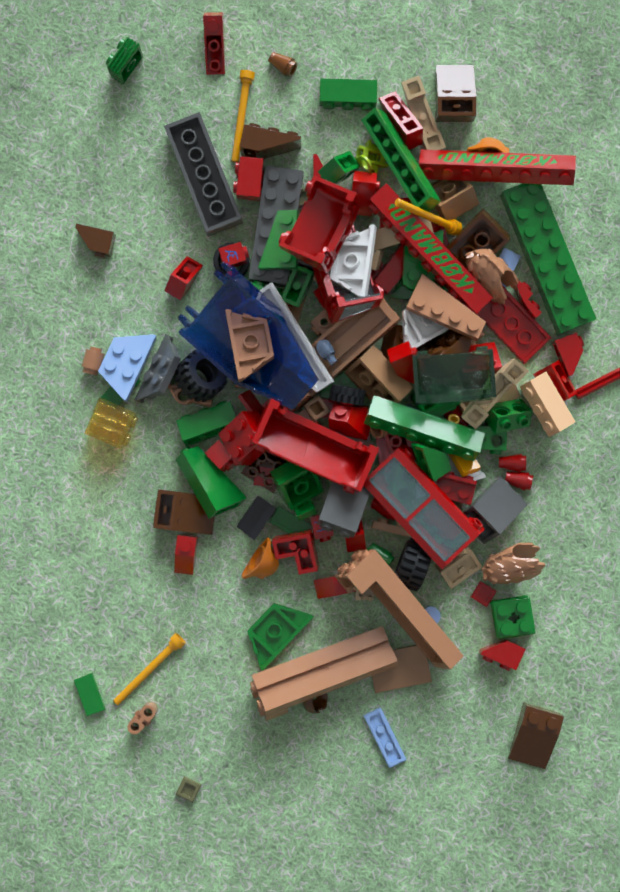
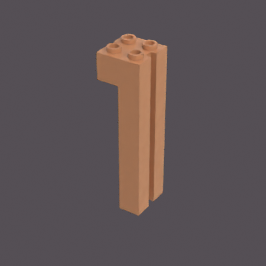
[266,298,402,411]
[334,549,464,670]
[250,626,398,721]

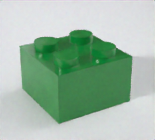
[270,462,324,510]

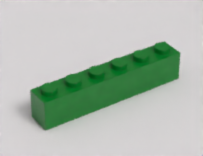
[361,108,441,212]
[364,395,485,461]

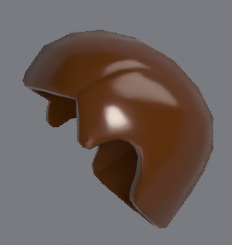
[302,693,328,714]

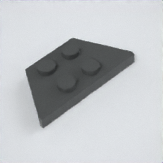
[134,334,181,403]

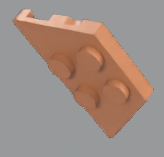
[225,309,274,382]

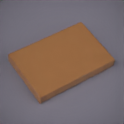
[372,645,432,693]

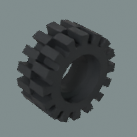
[329,384,366,406]

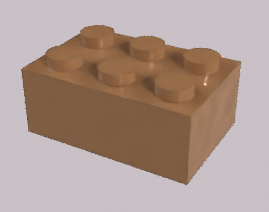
[344,345,413,403]

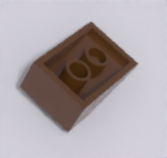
[446,208,510,270]
[508,703,564,769]

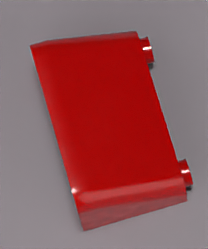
[279,175,360,274]

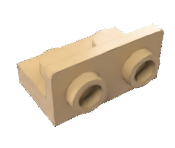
[434,545,482,589]

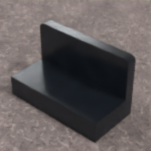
[237,496,277,540]

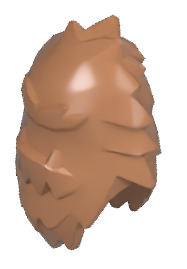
[465,249,518,305]
[481,543,545,584]

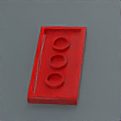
[476,285,552,364]

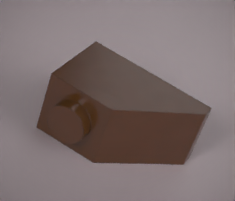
[75,224,116,259]

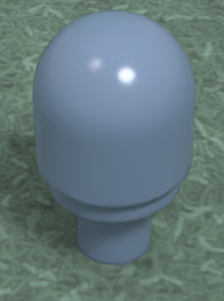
[316,339,337,365]

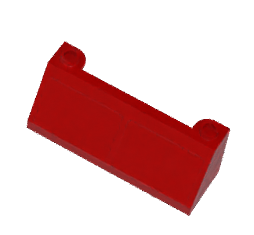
[250,398,379,494]

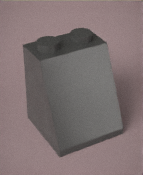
[463,477,528,544]
[317,482,370,538]

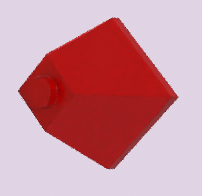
[328,402,370,440]

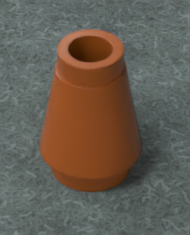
[268,52,298,77]

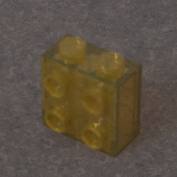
[84,398,138,449]

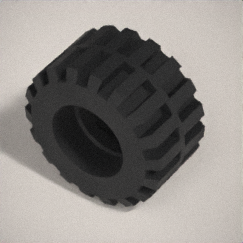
[175,349,228,402]
[395,538,432,592]

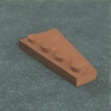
[406,274,486,341]

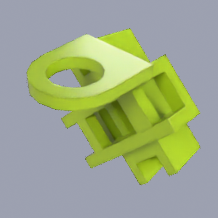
[355,140,389,174]

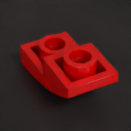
[515,280,542,319]

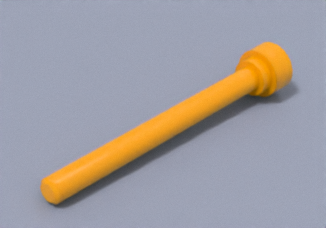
[231,70,255,163]
[394,198,462,236]
[113,633,186,705]

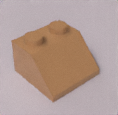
[431,180,479,220]

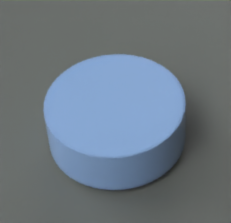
[424,606,441,623]

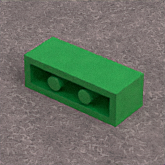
[319,78,377,111]
[176,401,236,447]

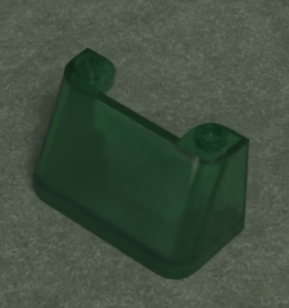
[412,346,497,405]

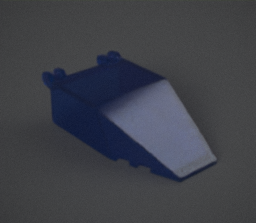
[178,261,319,410]

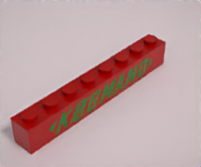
[419,149,576,186]
[366,183,493,314]

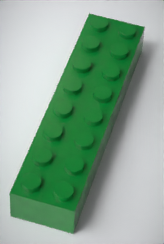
[500,183,596,336]

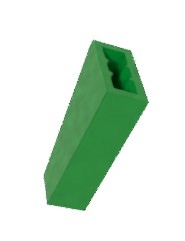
[176,446,247,519]

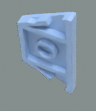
[98,334,157,403]

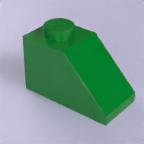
[282,266,314,308]
[411,442,452,481]

